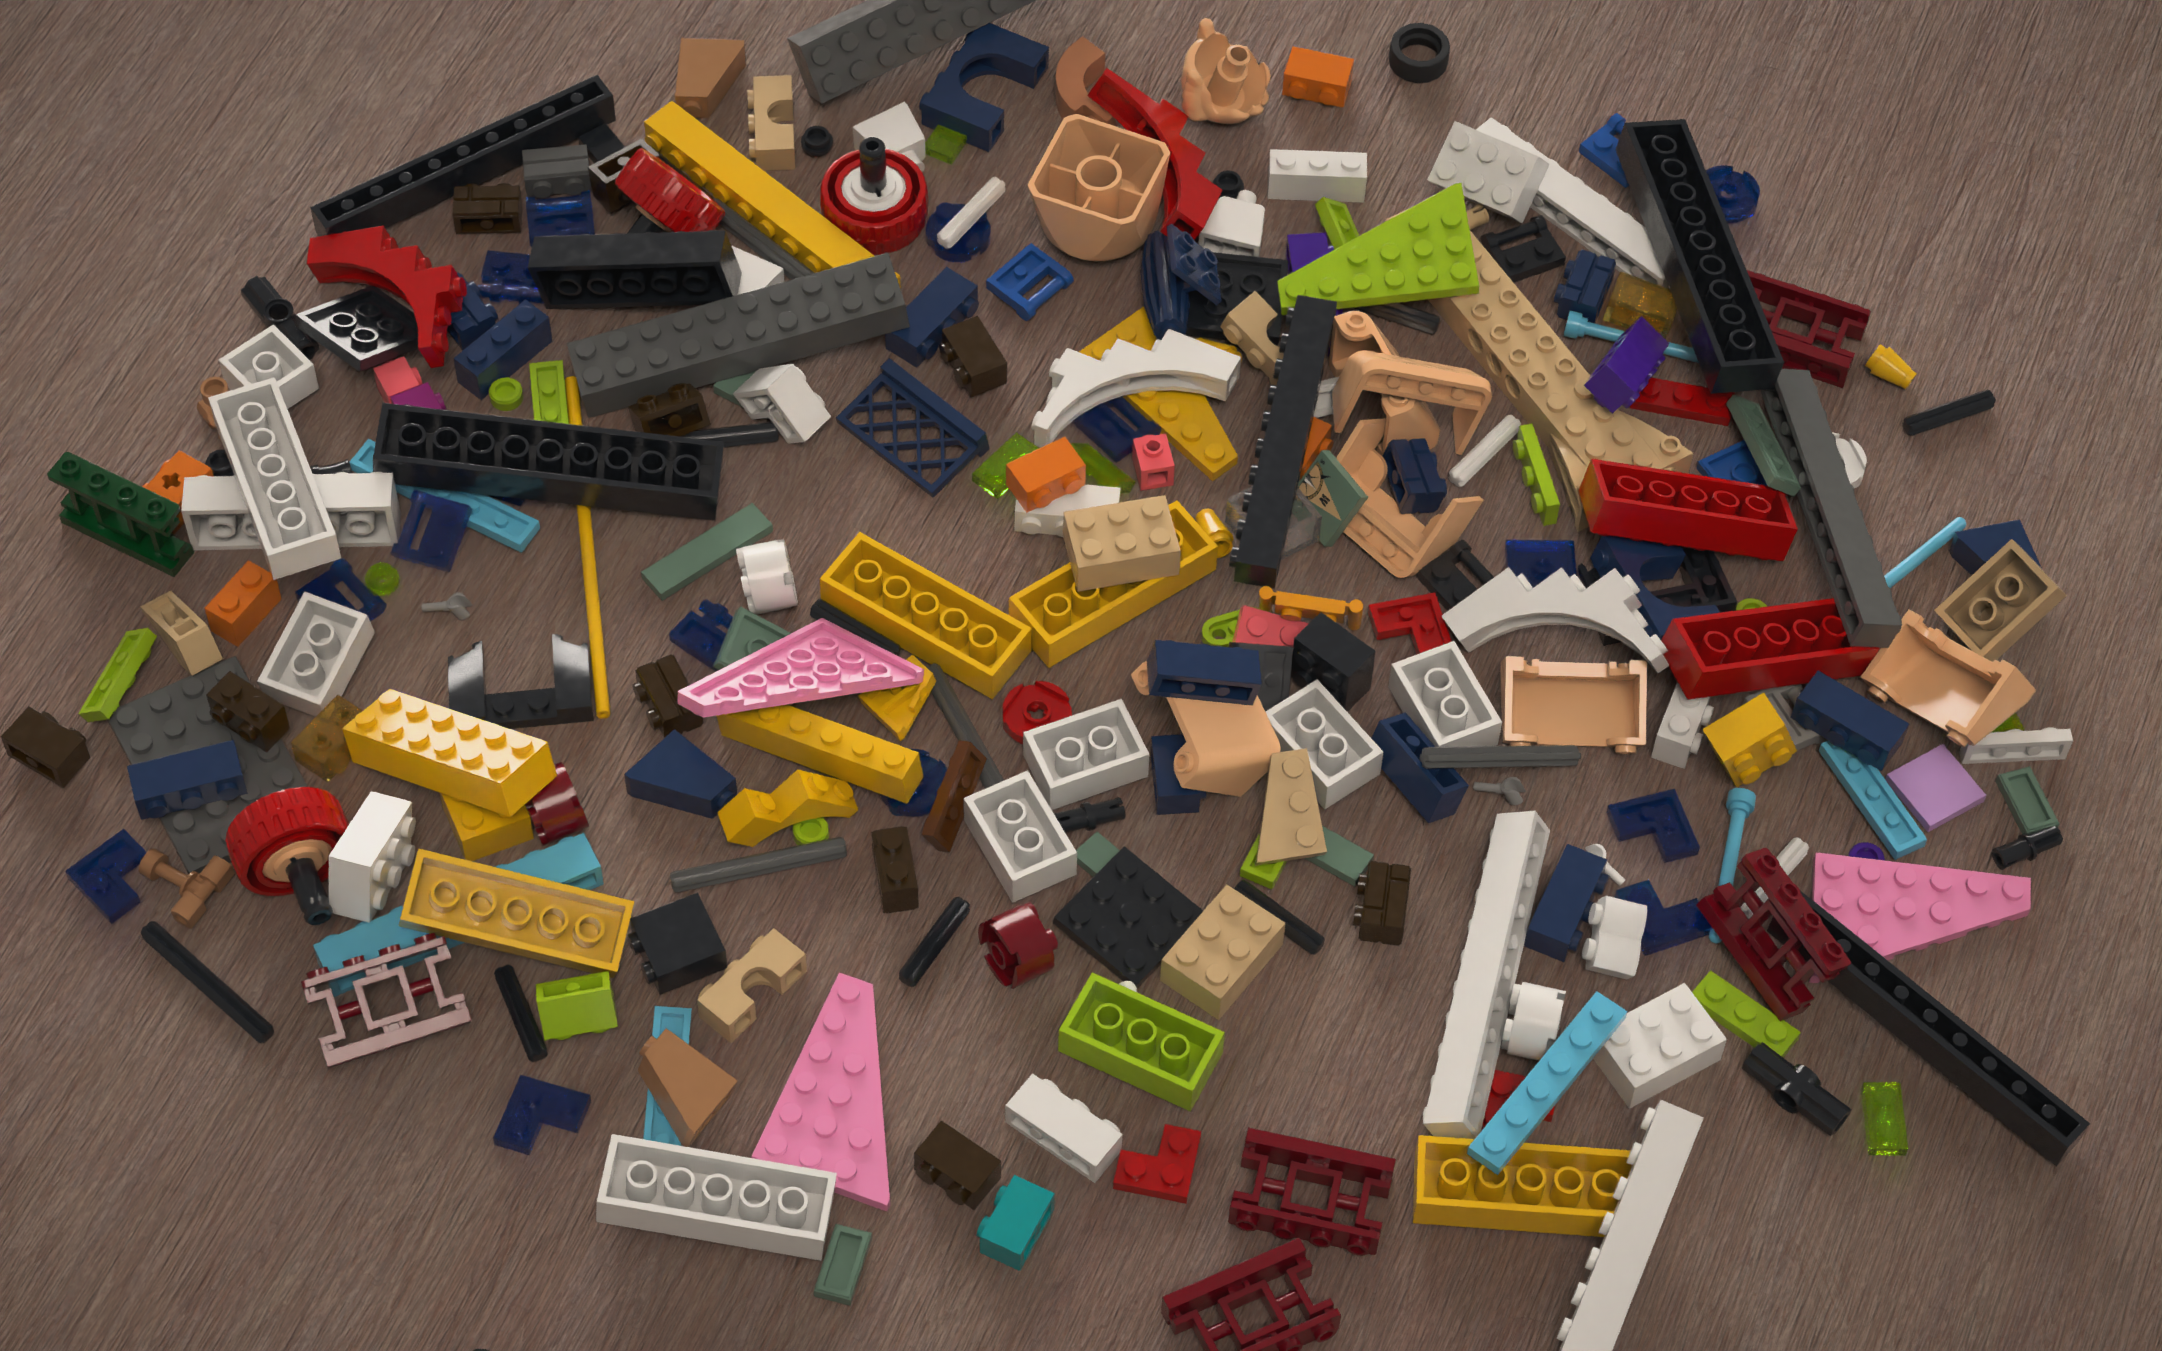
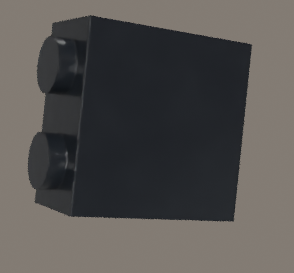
[627,892,727,995]

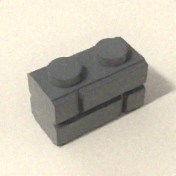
[522,144,592,198]

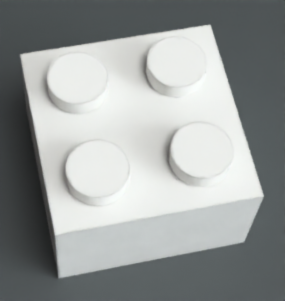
[219,325,319,409]

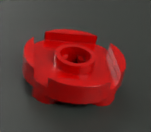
[1002,681,1072,744]

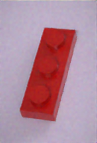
[1630,377,1735,426]

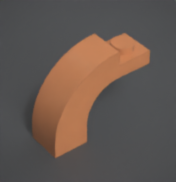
[1055,36,1116,126]

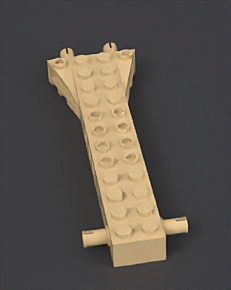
[1385,204,1693,532]

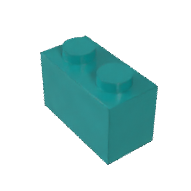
[976,1175,1055,1271]

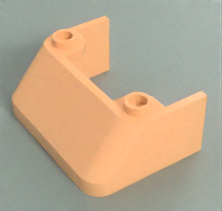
[1332,350,1492,455]
[1336,418,1484,578]

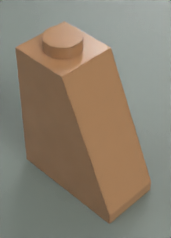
[675,38,746,118]
[638,1028,738,1147]

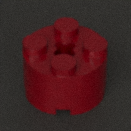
[525,762,589,846]
[978,902,1058,989]

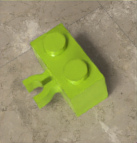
[536,971,618,1040]

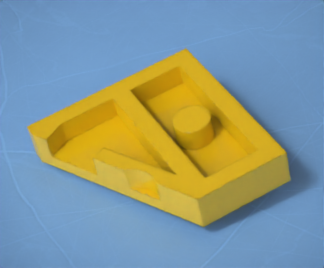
[858,654,936,741]

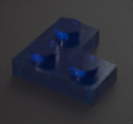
[1606,789,1700,863]
[65,829,146,924]
[1615,879,1712,956]
[493,1075,591,1155]

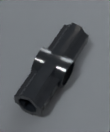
[241,276,319,360]
[1742,1042,1852,1136]

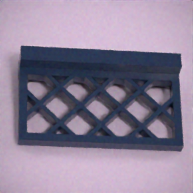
[836,358,990,498]

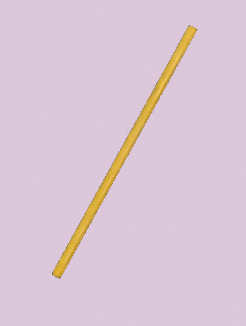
[565,376,610,719]

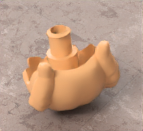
[1181,18,1271,124]

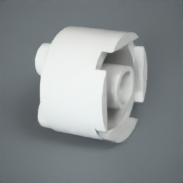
[736,539,798,614]
[1501,982,1566,1061]

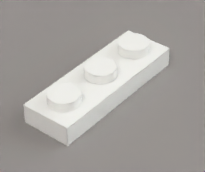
[1959,727,2073,764]

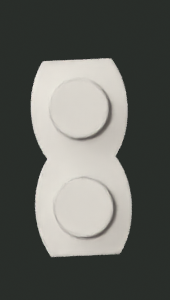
[1582,896,1647,980]

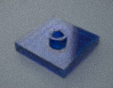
[1505,540,1577,588]

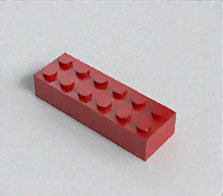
[1578,458,1798,561]
[1661,598,1880,700]

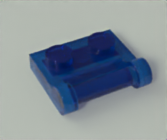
[525,191,595,247]
[1072,396,1161,463]
[390,490,472,572]
[295,558,387,622]

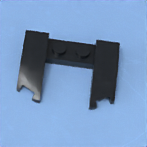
[1578,546,1737,646]
[448,634,594,729]

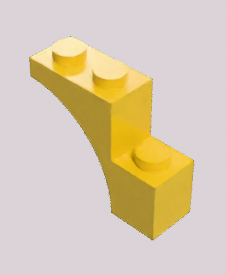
[717,769,858,847]

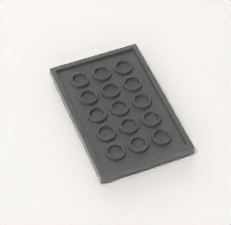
[107,656,308,874]

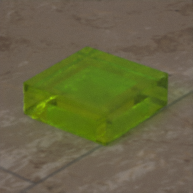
[925,124,967,165]

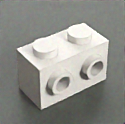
[1651,682,1714,769]

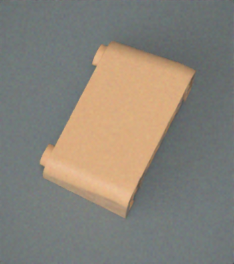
[1328,311,1440,456]
[1861,609,2036,748]
[1500,656,1647,754]
[1131,661,1281,797]

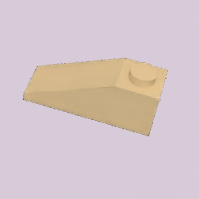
[140,591,223,676]

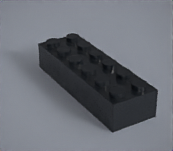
[528,230,742,309]

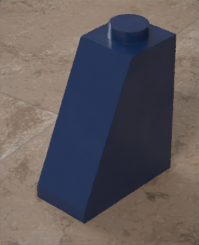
[1949,519,2041,575]
[624,729,737,819]

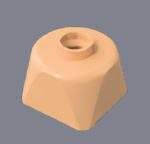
[1028,114,1170,261]

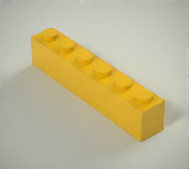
[716,704,924,804]

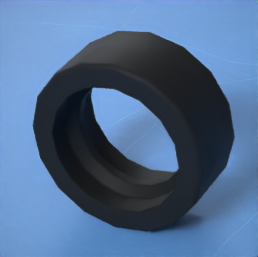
[1389,23,1450,83]

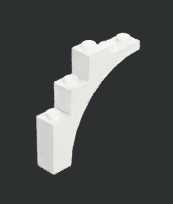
[1031,329,1241,447]
[1442,567,1669,673]

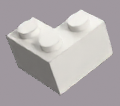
[733,364,831,444]

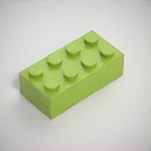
[1058,972,1225,1112]

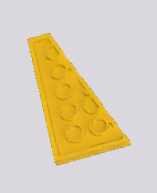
[1079,306,1238,481]

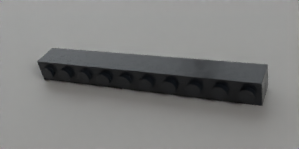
[310,75,616,236]
[1229,295,1337,589]
[1767,890,2090,1166]

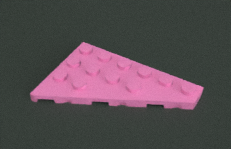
[677,618,924,717]
[1809,853,2031,983]
[751,973,890,1211]

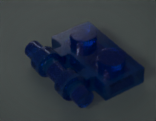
[477,250,543,304]
[669,599,733,672]

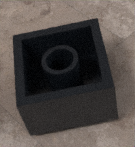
[1291,612,1376,712]

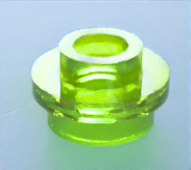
[365,562,400,596]

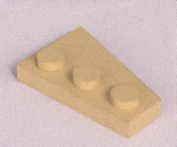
[1255,748,1327,866]

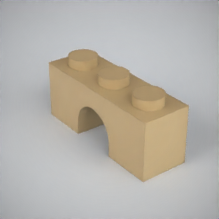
[747,75,795,171]
[1220,291,1284,386]
[697,928,807,1043]

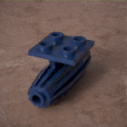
[1140,224,1221,340]

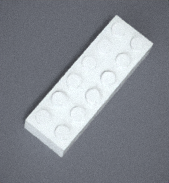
[208,377,341,580]
[181,472,401,551]
[596,1134,837,1261]

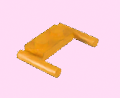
[1259,586,1363,630]

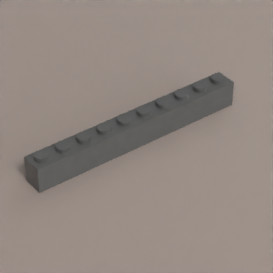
[1761,369,1902,648]

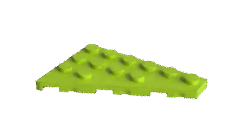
[1278,183,1479,315]

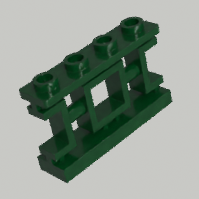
[47,452,194,577]

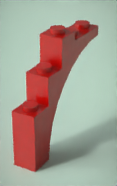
[1087,68,1223,240]
[307,225,467,368]

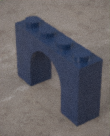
[919,23,1049,152]
[1590,535,1720,640]

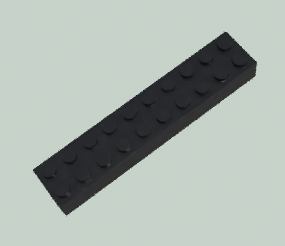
[1615,119,1784,394]
[373,403,724,520]

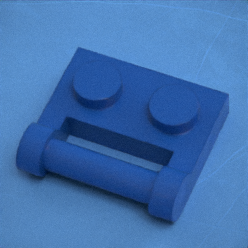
[1579,113,1629,188]
[986,243,1074,321]

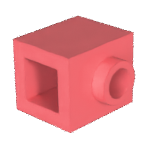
[373,356,423,404]
[1132,433,1175,491]

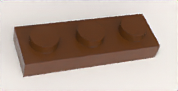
[921,740,987,853]

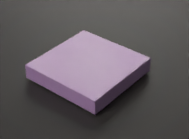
[1885,744,1986,832]

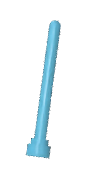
[1563,310,1699,363]
[1884,517,1966,588]
[1709,788,1756,944]

